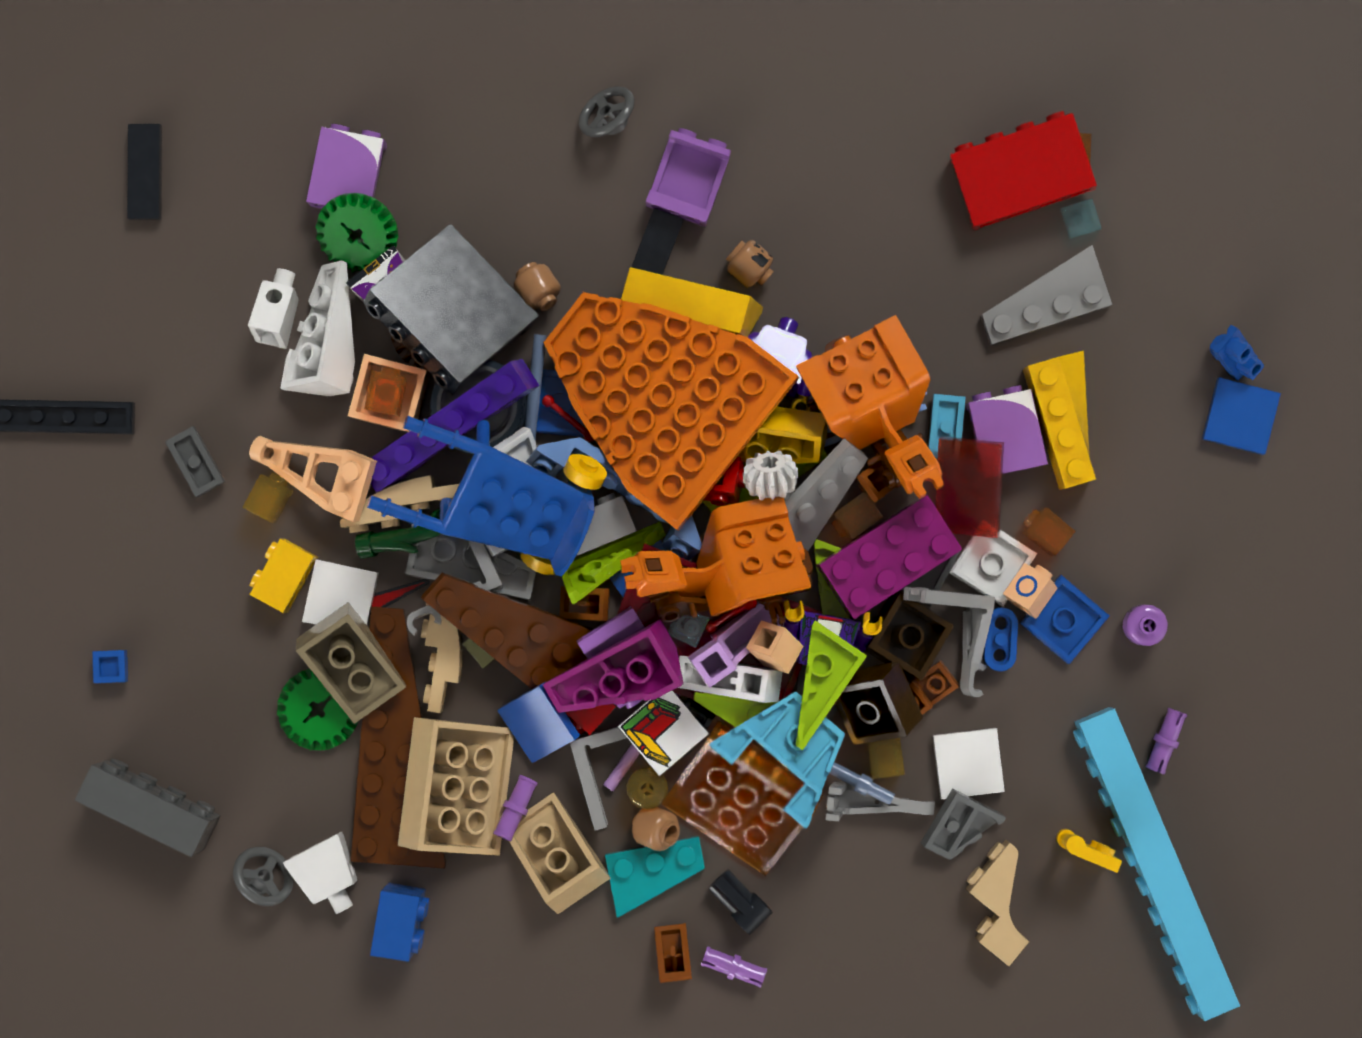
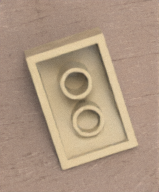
[509,792,611,914]

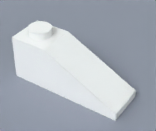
[678,656,783,703]

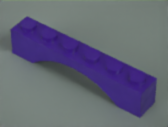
[370,359,540,493]

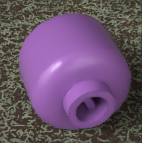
[1123,605,1168,646]

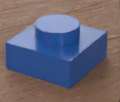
[92,650,128,683]

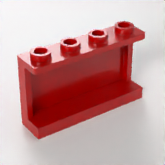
[950,111,1097,231]

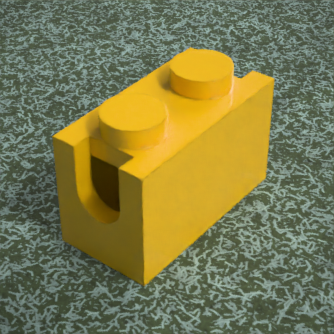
[249,538,318,613]

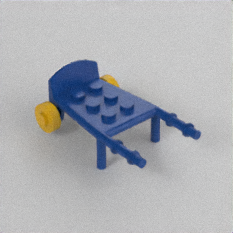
[367,416,607,576]

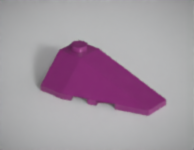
[543,619,684,713]

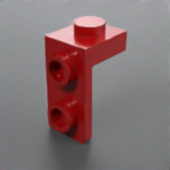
[703,457,746,506]

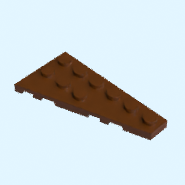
[421,572,594,713]

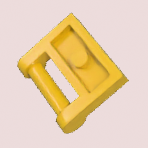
[1056,829,1122,873]

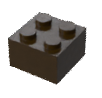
[865,592,954,681]
[835,661,923,745]

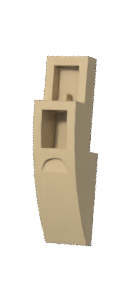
[340,475,459,533]
[421,603,463,713]

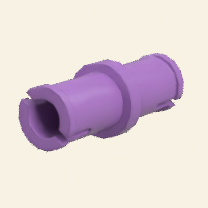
[1145,707,1188,774]
[493,775,538,842]
[701,946,768,988]

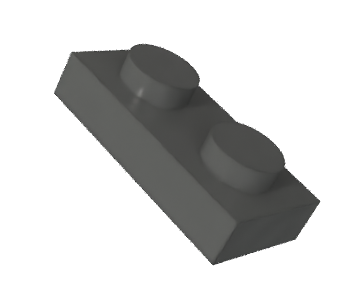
[165,426,226,497]

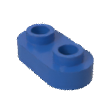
[983,607,1018,671]

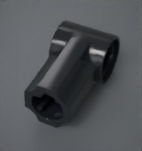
[709,869,773,935]

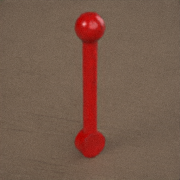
[542,395,594,442]
[705,600,757,633]

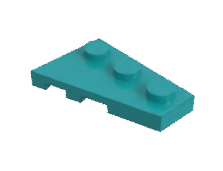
[605,836,705,918]

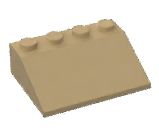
[398,717,514,856]

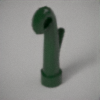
[355,508,442,559]

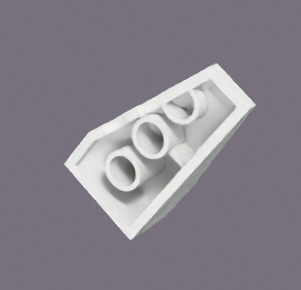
[280,260,355,397]

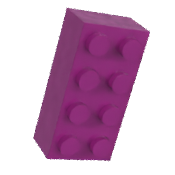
[816,495,963,619]

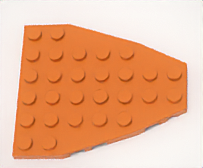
[543,292,799,531]

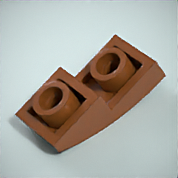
[909,660,960,715]

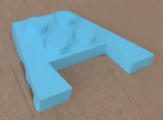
[709,691,845,829]

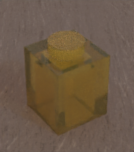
[242,472,294,523]
[866,738,905,779]

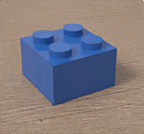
[370,883,430,962]

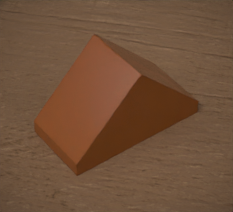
[854,461,895,504]
[559,586,610,621]
[654,923,692,983]

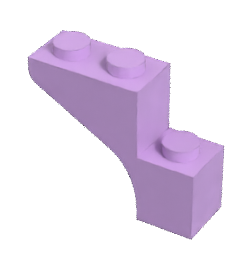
[687,603,781,688]

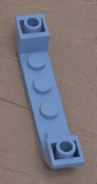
[526,437,702,560]

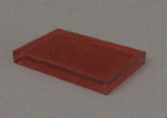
[936,436,1004,538]

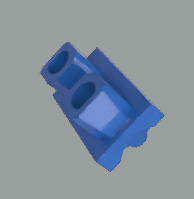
[1210,325,1264,381]

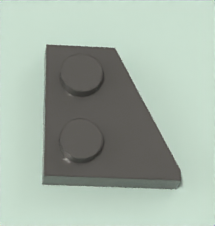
[921,788,1006,860]

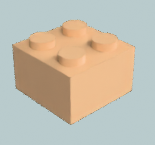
[348,354,430,433]

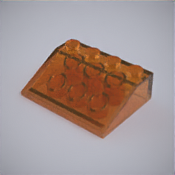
[662,721,824,876]

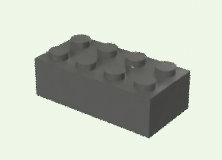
[75,758,221,857]

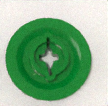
[315,193,398,272]
[277,669,358,751]

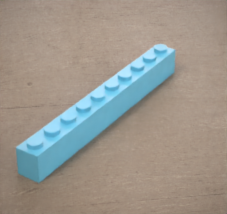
[1073,707,1240,1021]

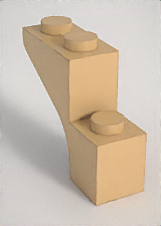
[966,839,1029,966]

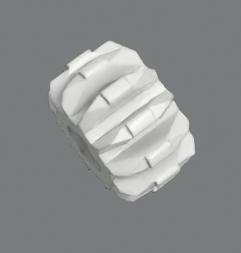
[743,450,798,500]

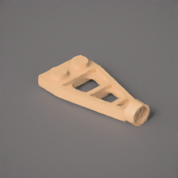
[249,436,377,522]

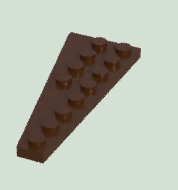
[351,606,446,869]

